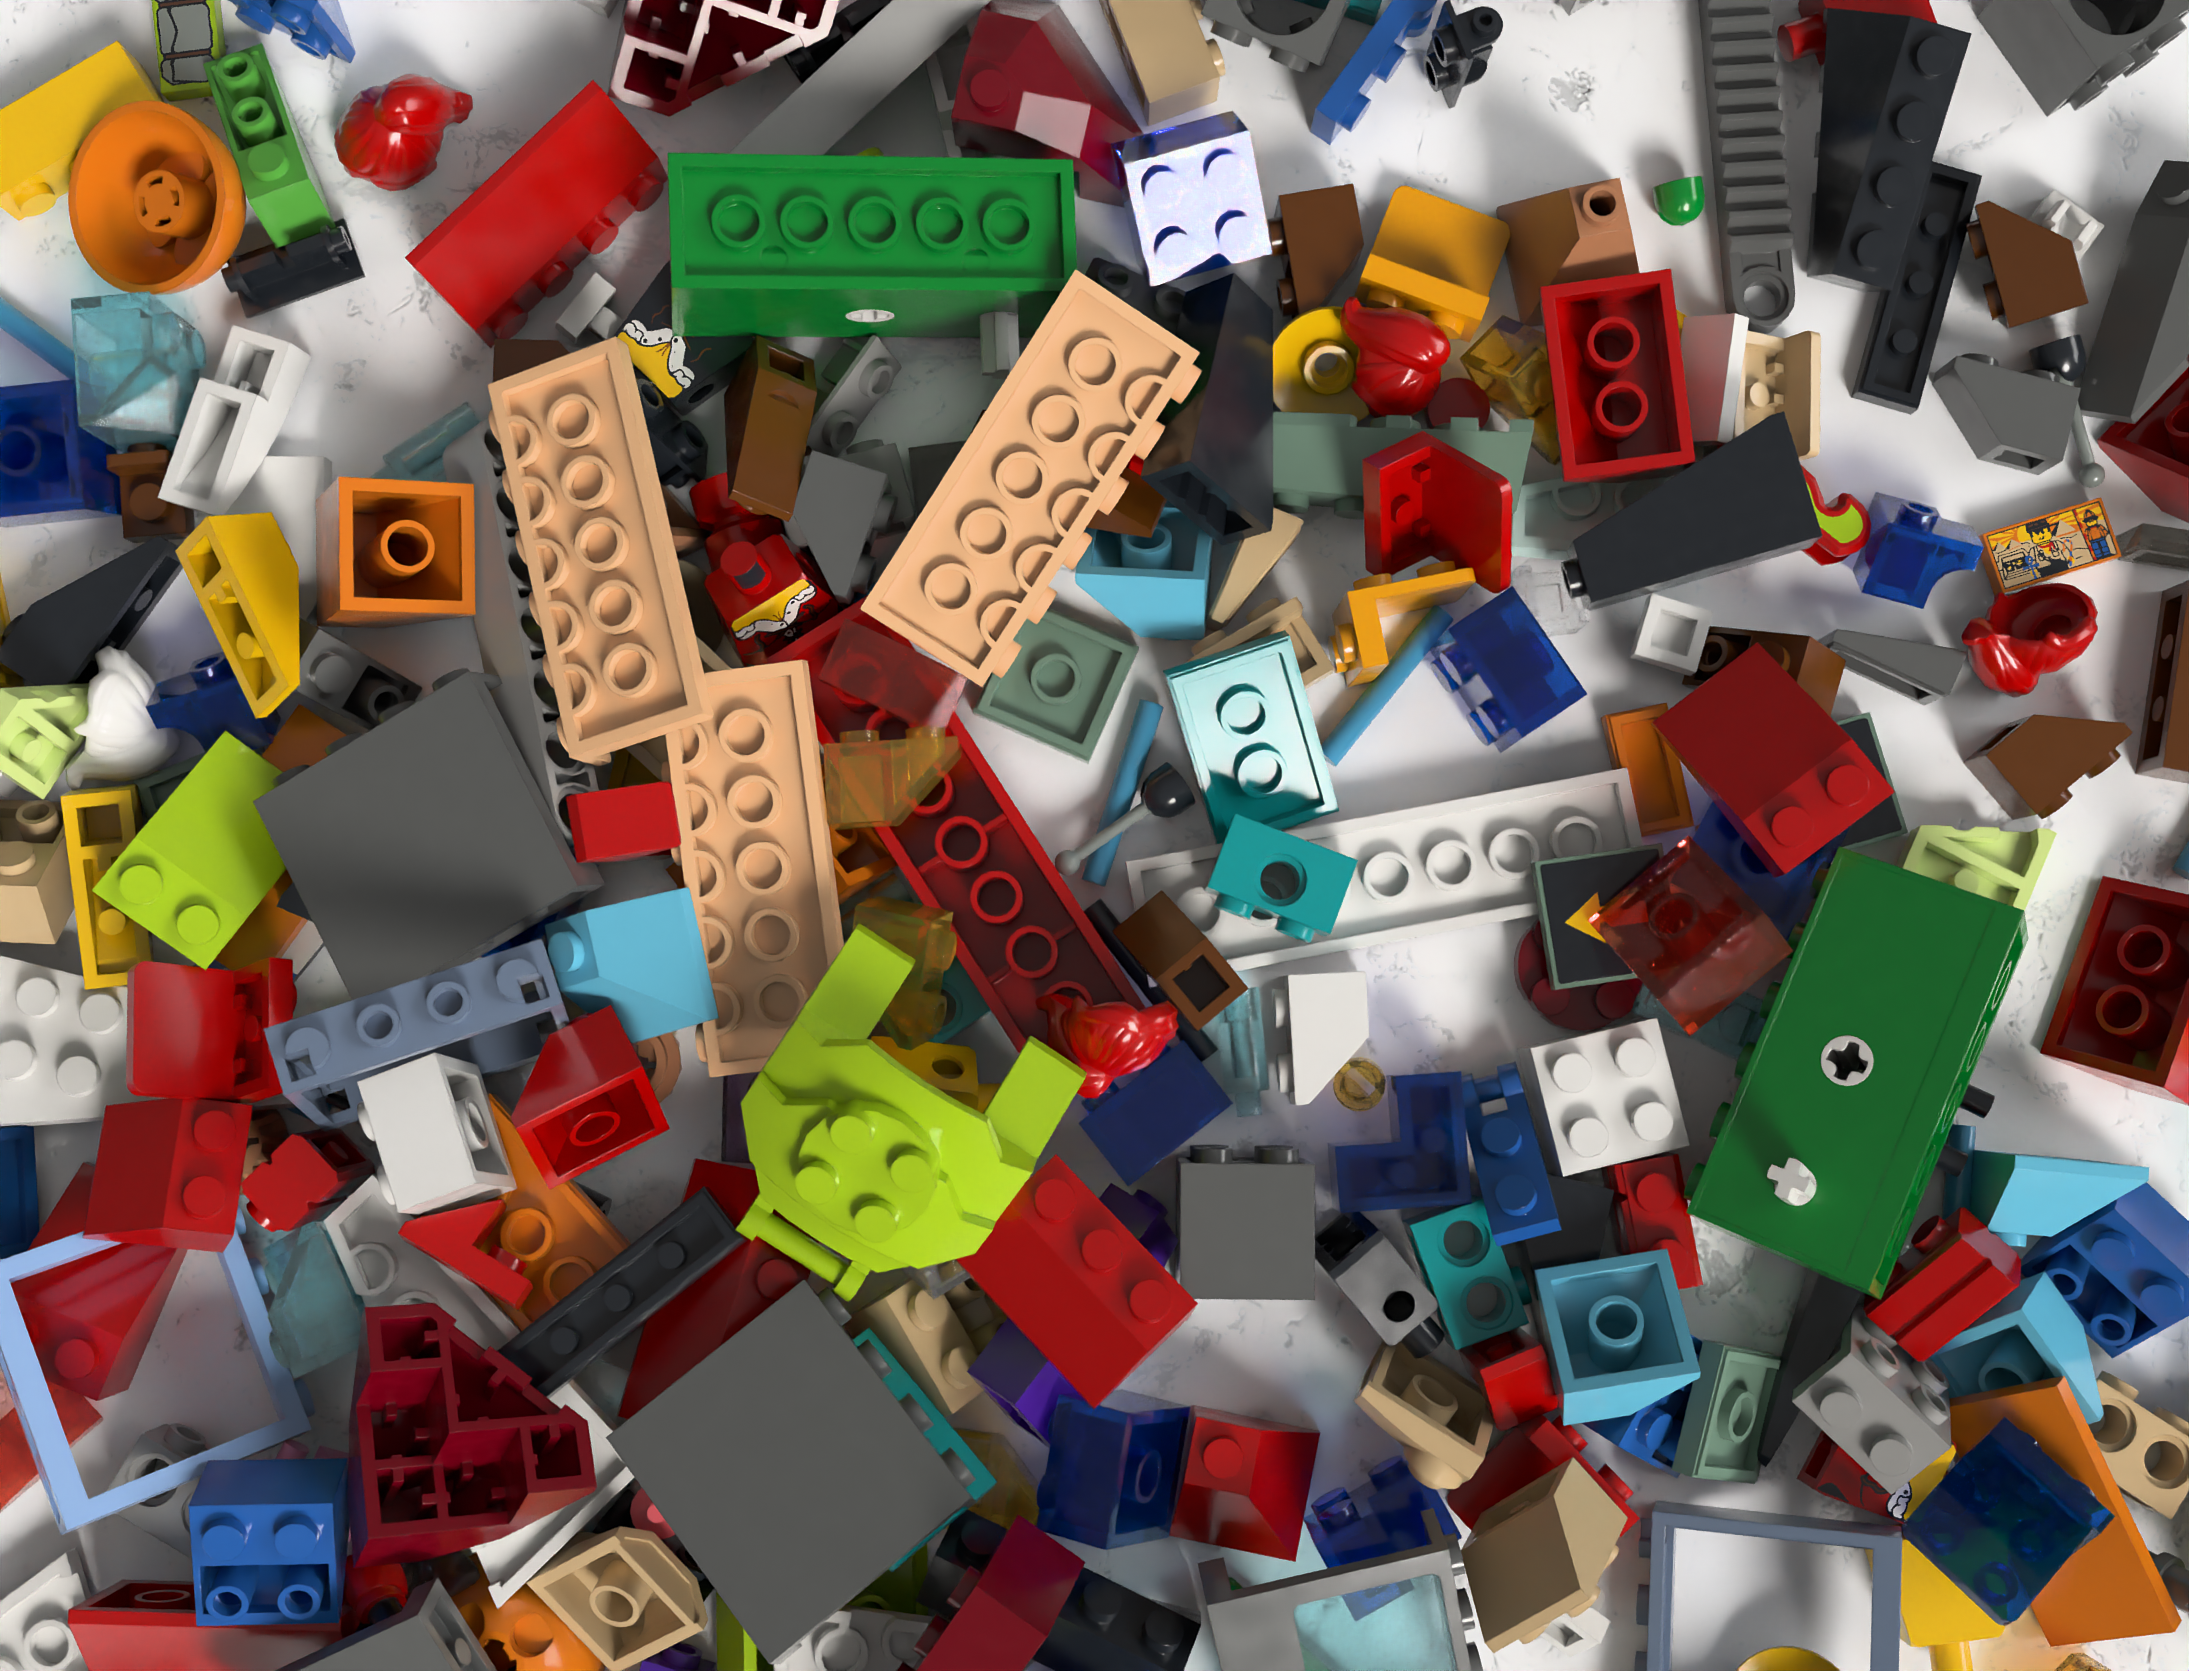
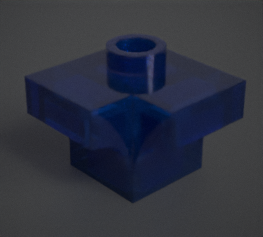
[1852,492,1984,609]
[146,651,281,753]

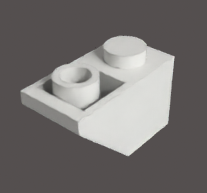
[1273,971,1370,1105]

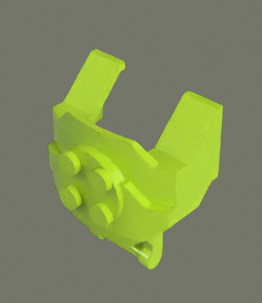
[735,923,1087,1302]

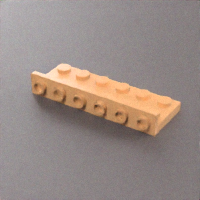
[860,270,1202,687]
[488,336,714,766]
[661,660,844,1078]

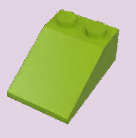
[92,730,286,970]

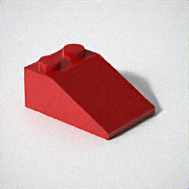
[1651,642,1895,878]
[10,1162,188,1401]

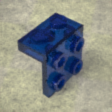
[1902,1416,2115,1626]

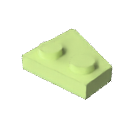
[0,683,89,800]
[1896,825,2057,911]

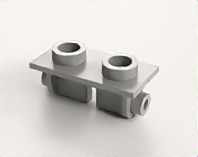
[807,335,902,458]

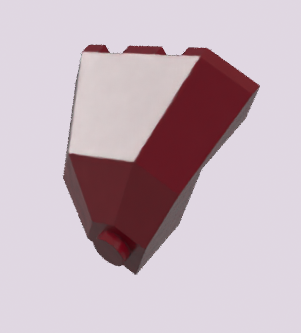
[607,0,840,117]
[951,0,1153,211]
[348,1303,597,1568]

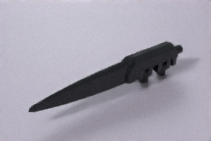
[1757,1084,1995,1467]

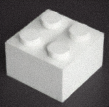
[1517,1018,1690,1177]
[357,1053,517,1215]

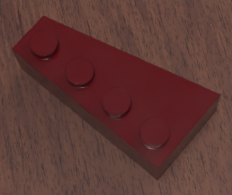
[896,1514,1086,1671]

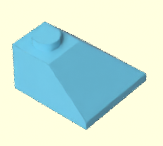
[1075,500,1213,641]
[545,887,719,1044]
[1970,1150,2149,1247]
[1535,1249,1701,1426]
[1929,1271,2104,1425]

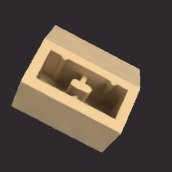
[0,799,75,944]
[845,1259,1008,1418]
[1461,1457,1628,1653]

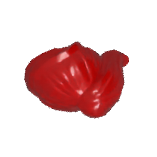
[334,74,473,191]
[1340,296,1451,418]
[1961,583,2098,698]
[1035,993,1179,1098]

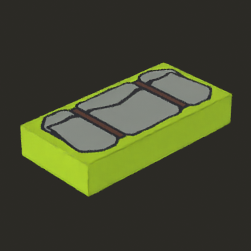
[151,0,226,102]

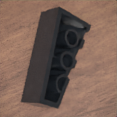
[1807,8,1972,293]
[916,1509,1201,1671]

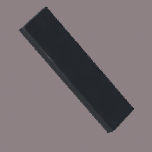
[1851,161,1982,415]
[497,1186,748,1399]

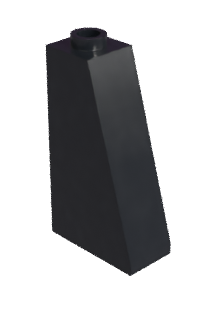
[1140,273,1273,546]
[1561,411,1822,612]

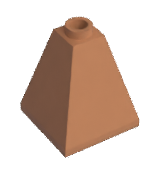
[1496,178,1640,329]

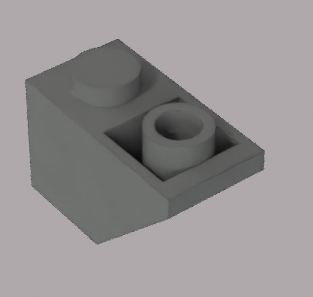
[1932,353,2081,475]
[793,450,898,607]
[295,616,423,730]

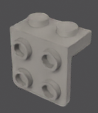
[1792,1303,1951,1495]

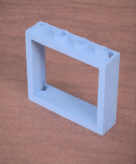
[0,1204,315,1535]

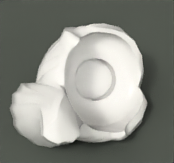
[66,646,180,790]

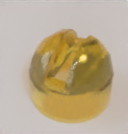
[1333,1057,1386,1111]

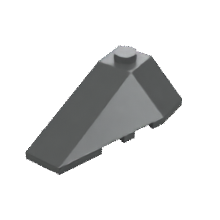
[2078,160,2189,424]

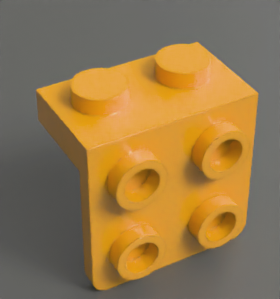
[1354,186,1510,343]
[1328,561,1476,688]

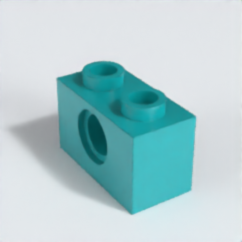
[1204,814,1358,943]

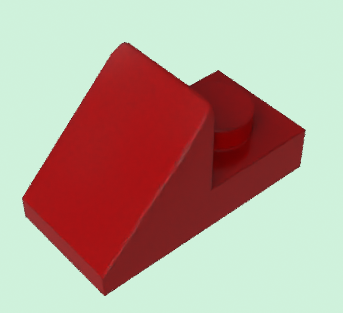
[566,782,681,863]
[398,1199,533,1311]
[1458,1327,1558,1431]

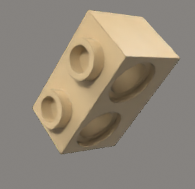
[2093,1370,2189,1520]

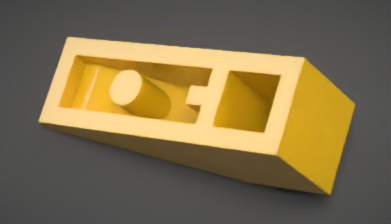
[175,512,300,719]
[60,784,154,990]

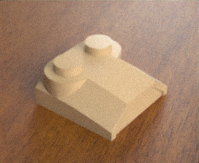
[1353,1340,1494,1490]
[526,1526,708,1671]

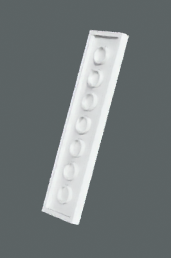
[1125,768,1643,988]

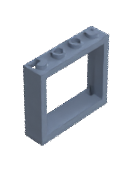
[264,939,570,1132]
[1634,1501,1902,1671]

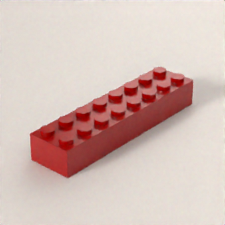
[767,594,1146,1053]

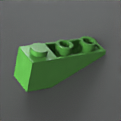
[203,43,336,249]

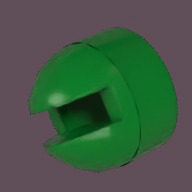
[1652,176,1705,226]

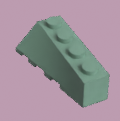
[1273,412,1534,519]

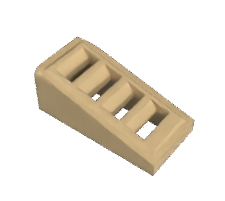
[1206,507,1304,632]

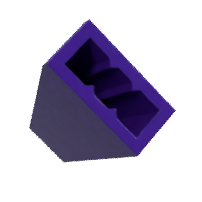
[967,1183,1179,1455]

